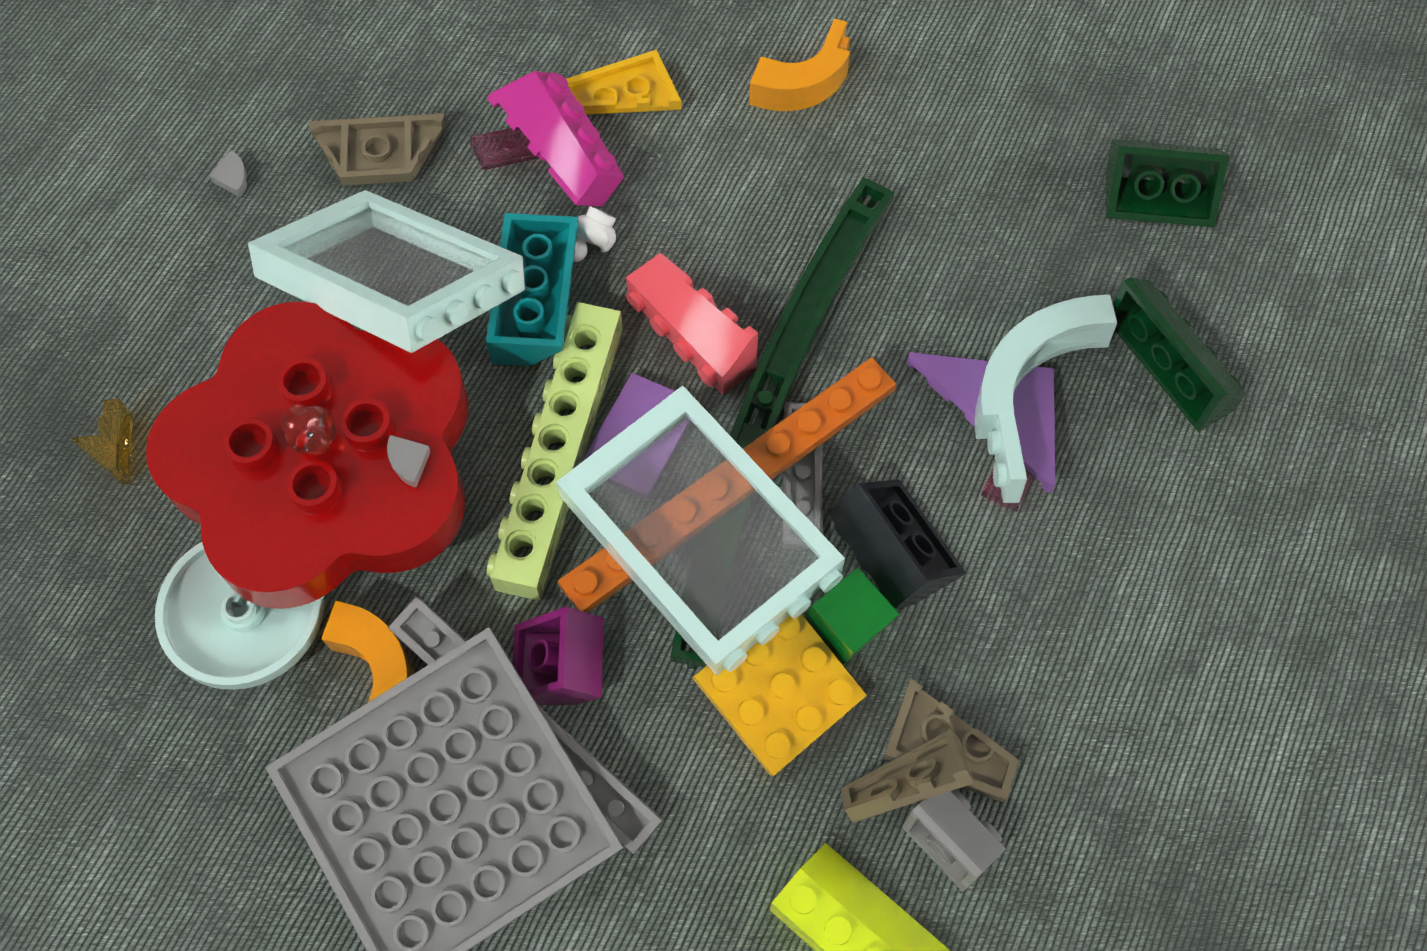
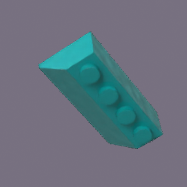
[486,213,579,366]

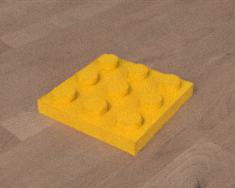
[692,614,867,776]

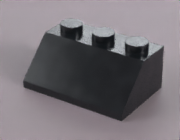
[828,479,966,609]

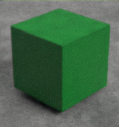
[804,567,899,665]

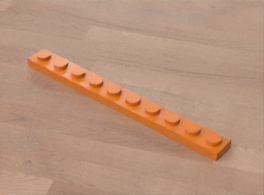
[557,357,897,613]

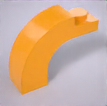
[749,18,850,111]
[321,601,414,702]

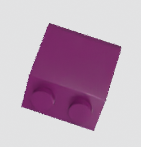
[512,606,604,705]

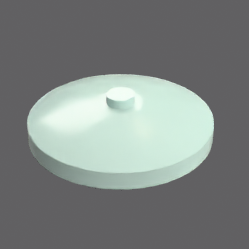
[155,542,324,690]

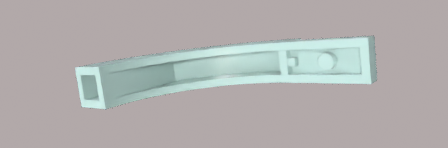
[975,295,1117,503]

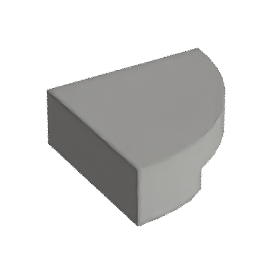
[209,150,247,198]
[387,435,431,488]

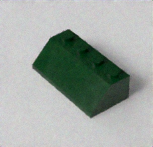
[1113,277,1246,432]

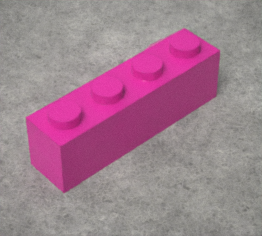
[487,71,624,207]

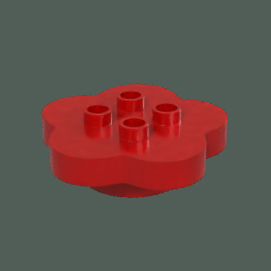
[146,302,469,609]

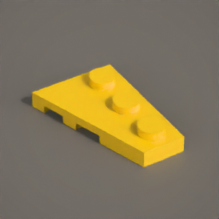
[566,49,682,115]

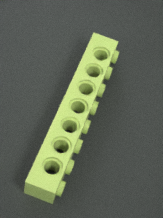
[487,302,623,601]

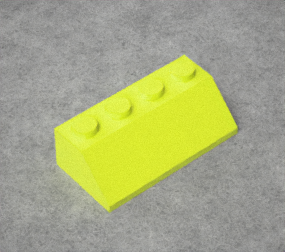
[770,843,950,951]

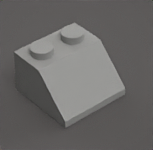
[902,790,1006,892]

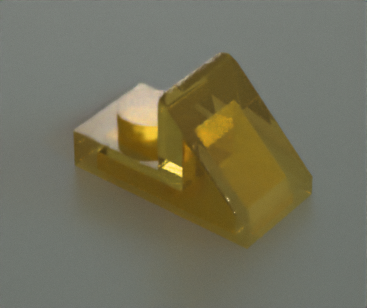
[72,398,133,485]

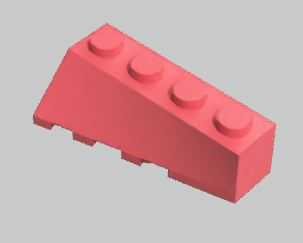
[626,253,758,395]

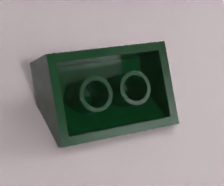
[1106,139,1229,227]

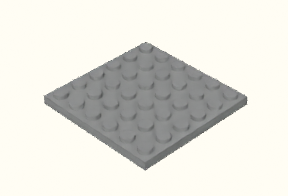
[265,627,624,951]

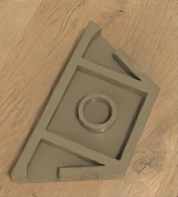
[309,113,446,186]

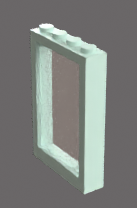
[248,190,525,353]
[556,386,845,676]

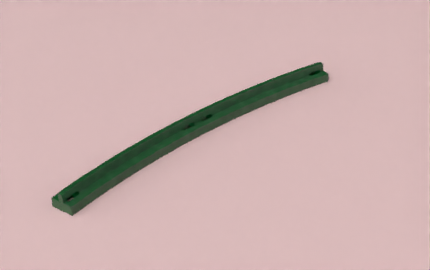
[670,177,894,669]

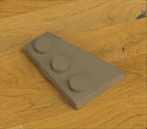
[883,678,1019,803]
[841,729,974,822]

